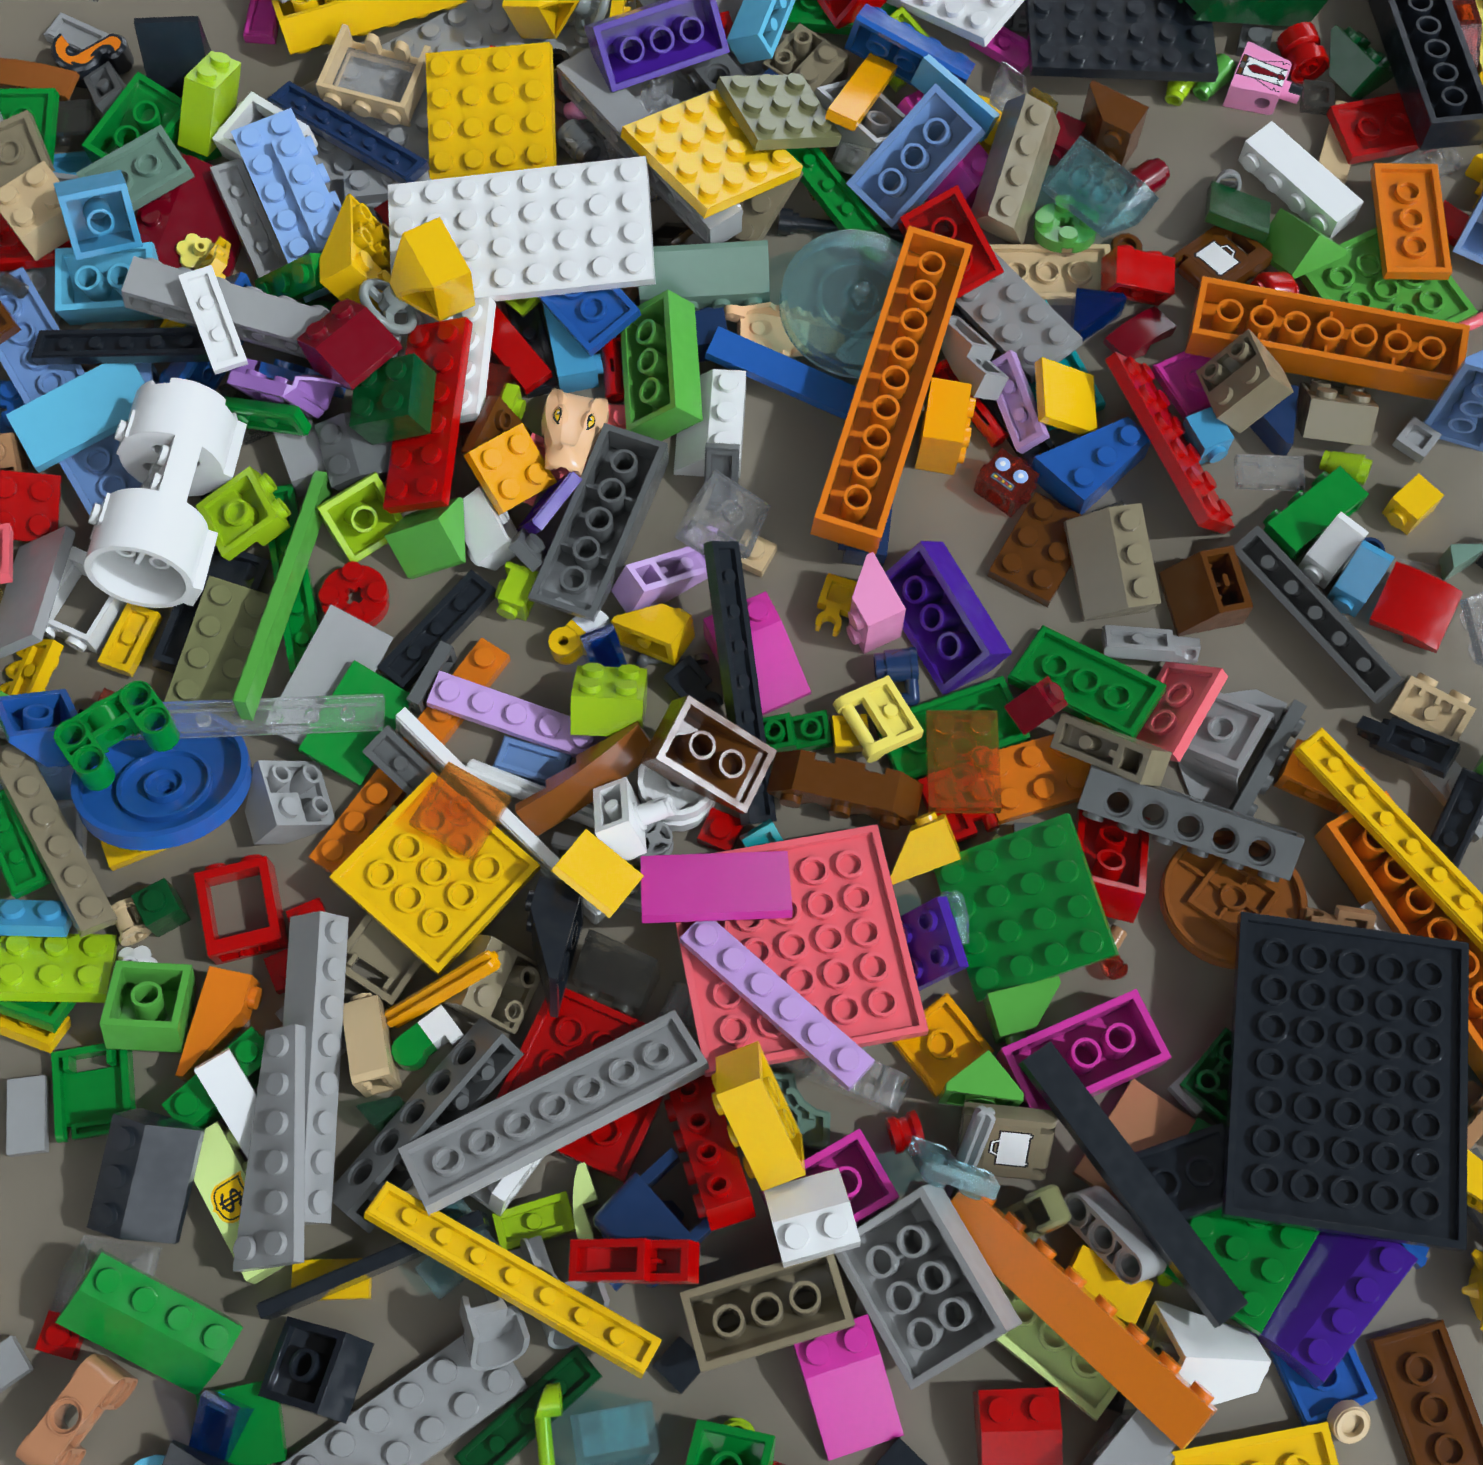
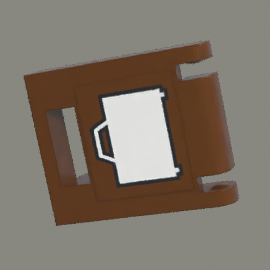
[1172,226,1273,289]

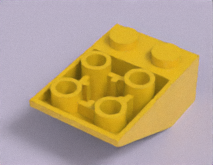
[319,194,391,312]

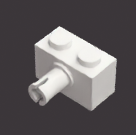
[593,777,676,861]

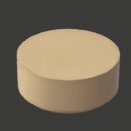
[1327,1400,1371,1444]

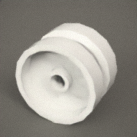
[637,763,715,832]

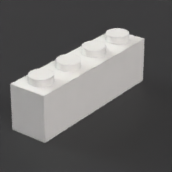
[1238,121,1364,239]

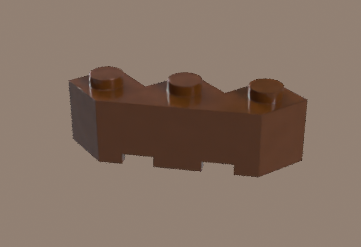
[766,749,924,830]

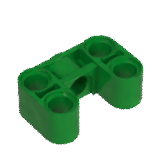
[54,681,180,791]

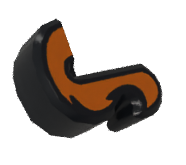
[50,33,134,89]

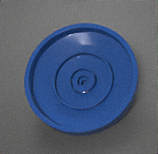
[70,709,252,851]

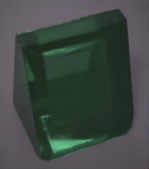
[356,1095,405,1132]

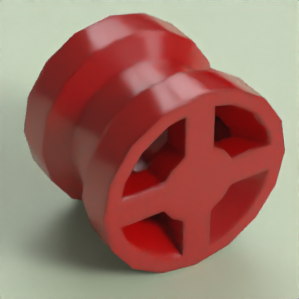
[885,1110,926,1155]

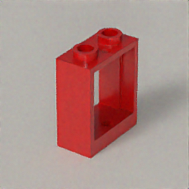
[194,854,288,965]

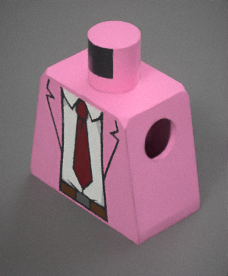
[1223,41,1304,115]

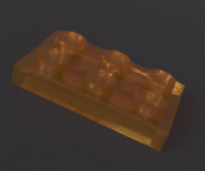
[926,710,1002,813]

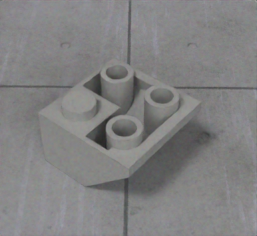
[245,760,336,845]

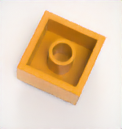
[915,377,976,475]

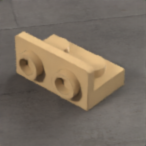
[1389,672,1476,742]

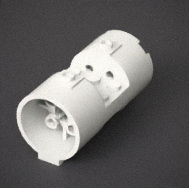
[84,378,247,608]

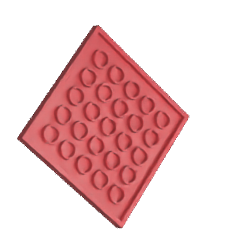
[675,824,929,1077]

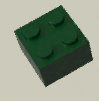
[349,353,436,445]

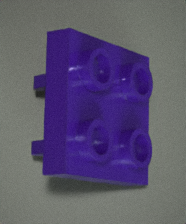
[900,896,969,991]

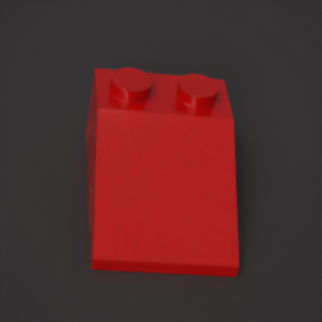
[897,185,1004,299]
[1075,809,1150,923]
[973,1387,1063,1465]

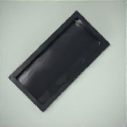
[152,544,269,673]

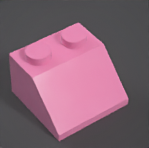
[846,552,906,654]

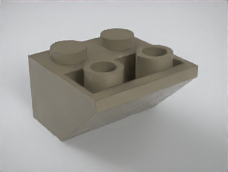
[762,23,849,93]
[1196,329,1294,433]
[1297,379,1379,446]
[442,934,541,1035]

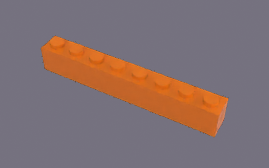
[951,1184,1218,1450]

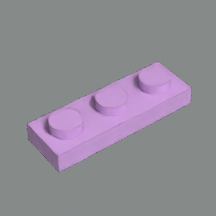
[992,350,1050,454]

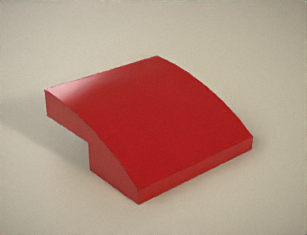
[1369,561,1463,653]

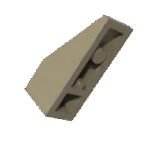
[1050,714,1172,786]

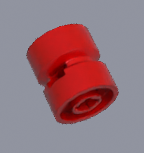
[1276,22,1330,84]

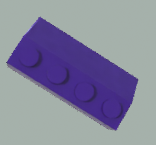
[584,0,730,92]
[885,541,1012,694]

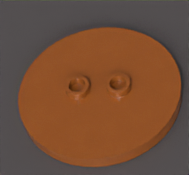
[1159,831,1308,969]

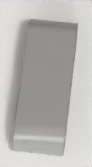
[1064,1186,1167,1285]

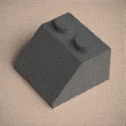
[314,412,392,491]

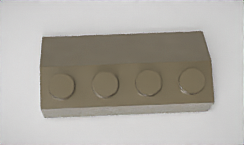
[971,93,1060,244]
[680,1254,855,1373]

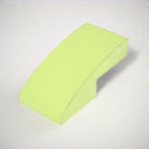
[573,1162,600,1239]

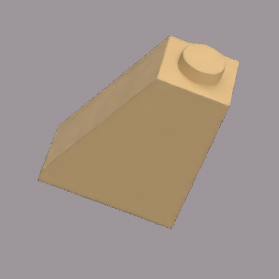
[343,993,402,1098]

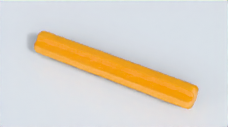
[385,950,501,1028]

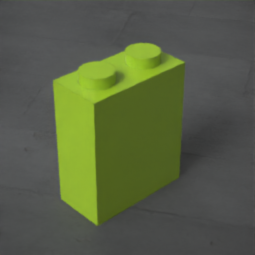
[178,51,241,157]

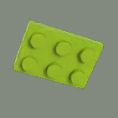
[0,934,118,1003]

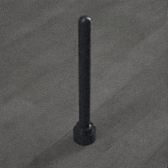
[778,208,905,243]

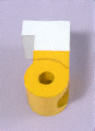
[548,610,611,665]

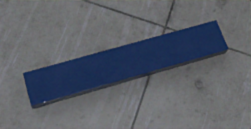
[267,81,429,183]

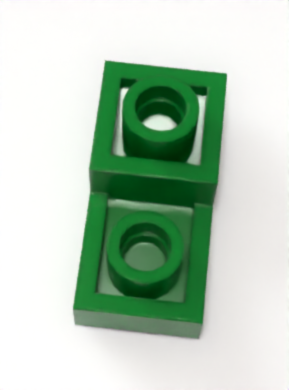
[763,710,833,752]

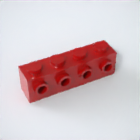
[663,1075,756,1231]

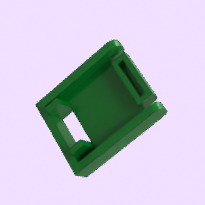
[51,1043,136,1143]

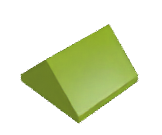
[316,471,403,562]

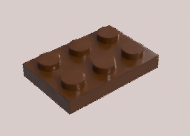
[987,492,1082,607]

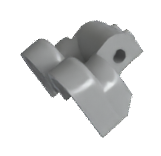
[459,1235,610,1371]

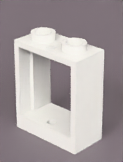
[212,91,318,171]
[44,546,127,654]

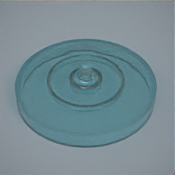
[779,229,902,379]

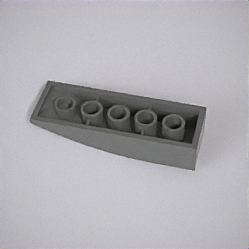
[528,423,669,622]

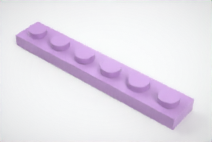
[426,671,608,758]
[680,921,875,1092]

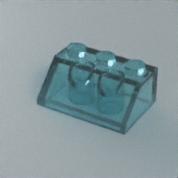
[1041,136,1159,238]

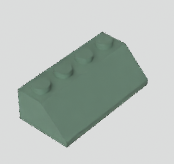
[639,240,770,311]

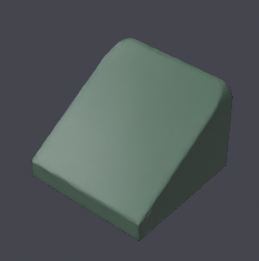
[1439,544,1483,581]

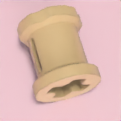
[111,897,152,946]

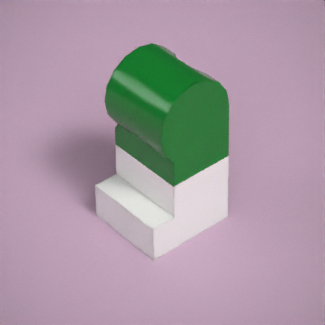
[392,1004,464,1072]

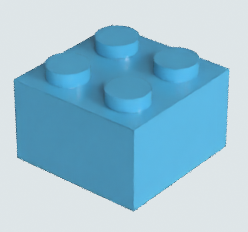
[53,170,143,260]

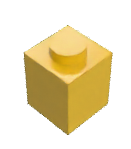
[1382,473,1445,535]

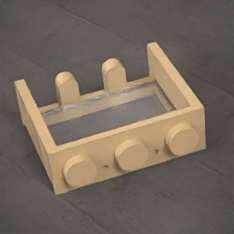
[316,24,432,127]

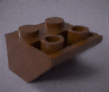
[1158,545,1254,636]

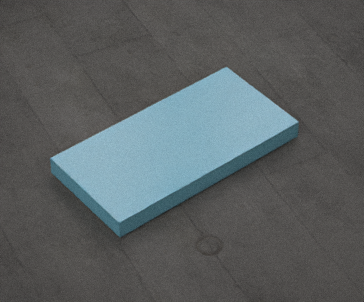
[6,363,145,473]

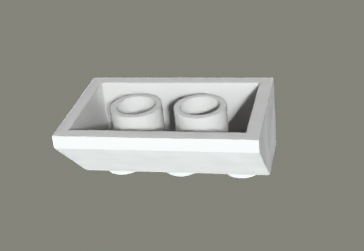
[674,369,746,478]

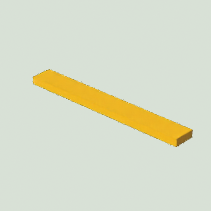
[1293,727,1483,952]
[364,1181,662,1379]

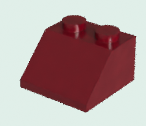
[296,298,403,390]

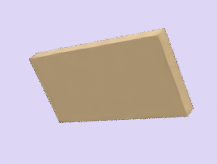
[990,244,1115,305]

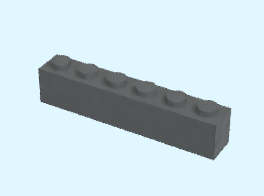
[1234,525,1405,704]

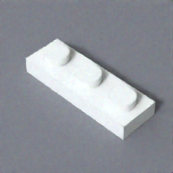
[178,265,248,375]

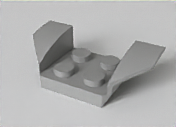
[1178,689,1288,809]

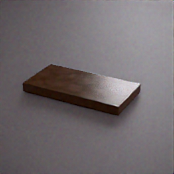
[1365,1319,1483,1465]

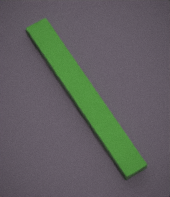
[232,470,333,721]

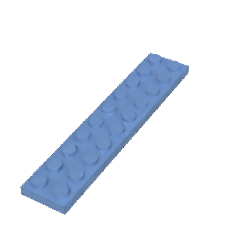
[0,267,142,515]

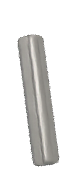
[945,1105,996,1198]

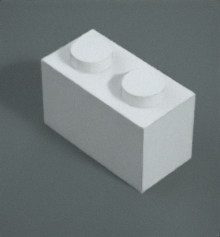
[463,486,518,571]

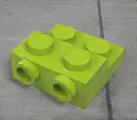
[195,466,291,561]

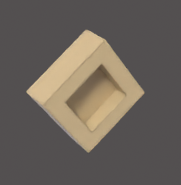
[739,531,777,578]

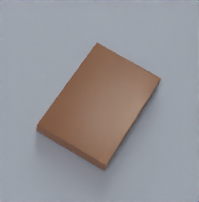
[1072,1078,1196,1212]

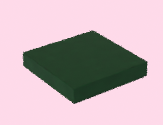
[1204,181,1271,243]

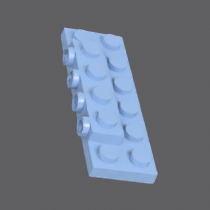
[231,108,342,303]

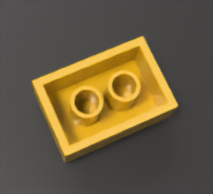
[711,1041,806,1191]

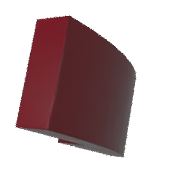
[1103,306,1177,359]

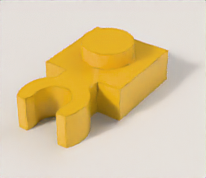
[815,573,857,637]

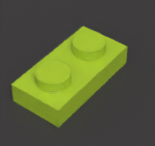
[492,1191,576,1251]

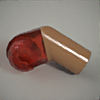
[1099,925,1128,980]

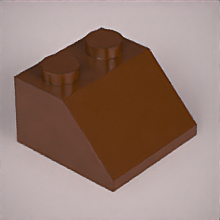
[1080,80,1149,174]

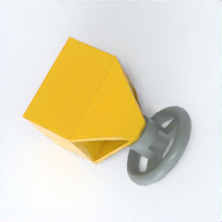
[502,0,610,39]
[359,217,476,335]

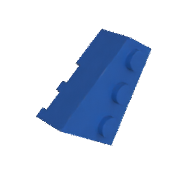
[1029,416,1151,515]

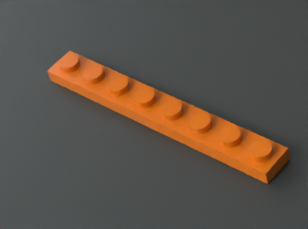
[308,637,511,874]

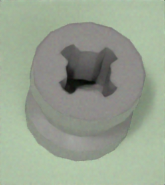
[645,821,674,855]

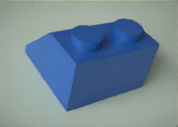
[0,689,78,768]

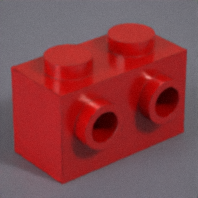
[1101,245,1175,306]

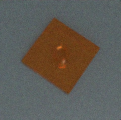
[409,761,512,861]

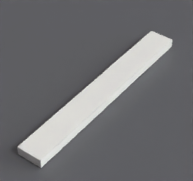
[396,707,606,925]

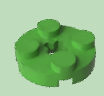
[1033,196,1099,253]

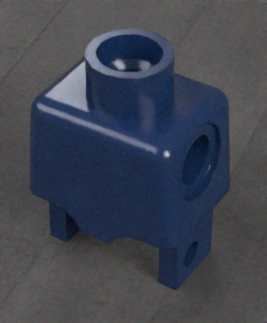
[593,1148,714,1292]

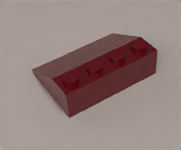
[136,154,259,277]

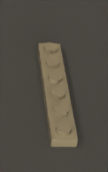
[0,743,117,938]

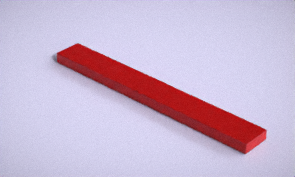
[374,200,553,395]

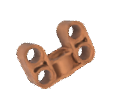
[15,1354,138,1465]

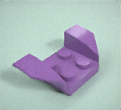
[227,358,351,419]

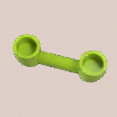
[534,1382,563,1465]

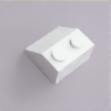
[764,1168,861,1268]

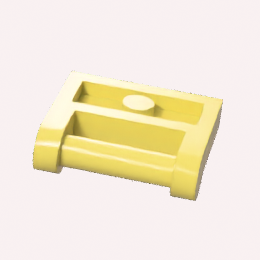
[833,675,924,763]

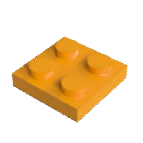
[464,423,557,515]

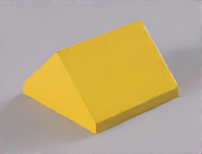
[551,829,644,918]

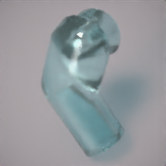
[940,890,969,945]

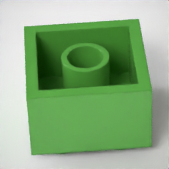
[99,960,197,1053]

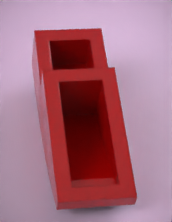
[568,1238,700,1284]

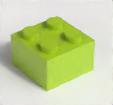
[570,663,648,737]

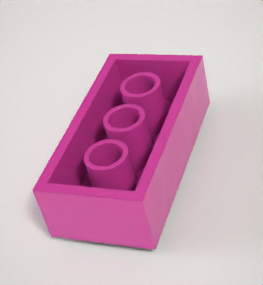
[996,989,1172,1110]

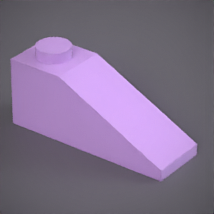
[611,542,708,613]

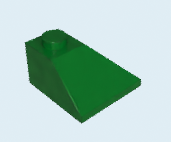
[685,1419,776,1465]

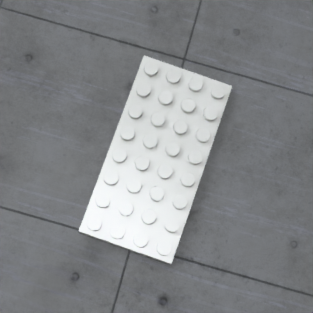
[388,156,656,310]

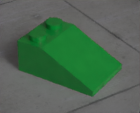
[82,71,182,163]

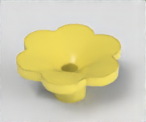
[176,233,213,270]

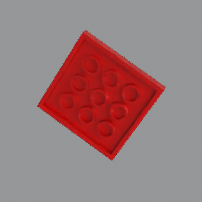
[496,988,665,1183]

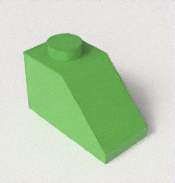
[983,976,1061,1045]

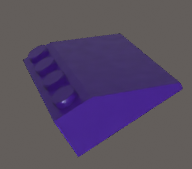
[1237,1231,1418,1388]

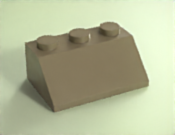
[1064,503,1161,621]

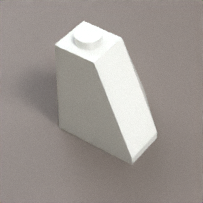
[1142,1301,1271,1405]

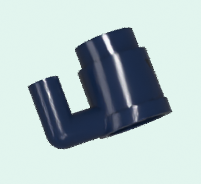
[873,646,920,706]

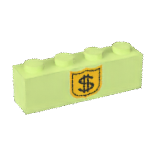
[194,1122,285,1284]

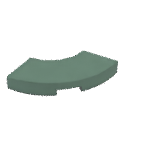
[773,1072,831,1151]

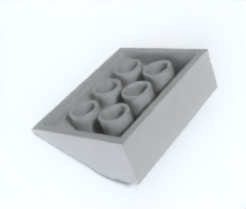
[835,1181,1022,1390]

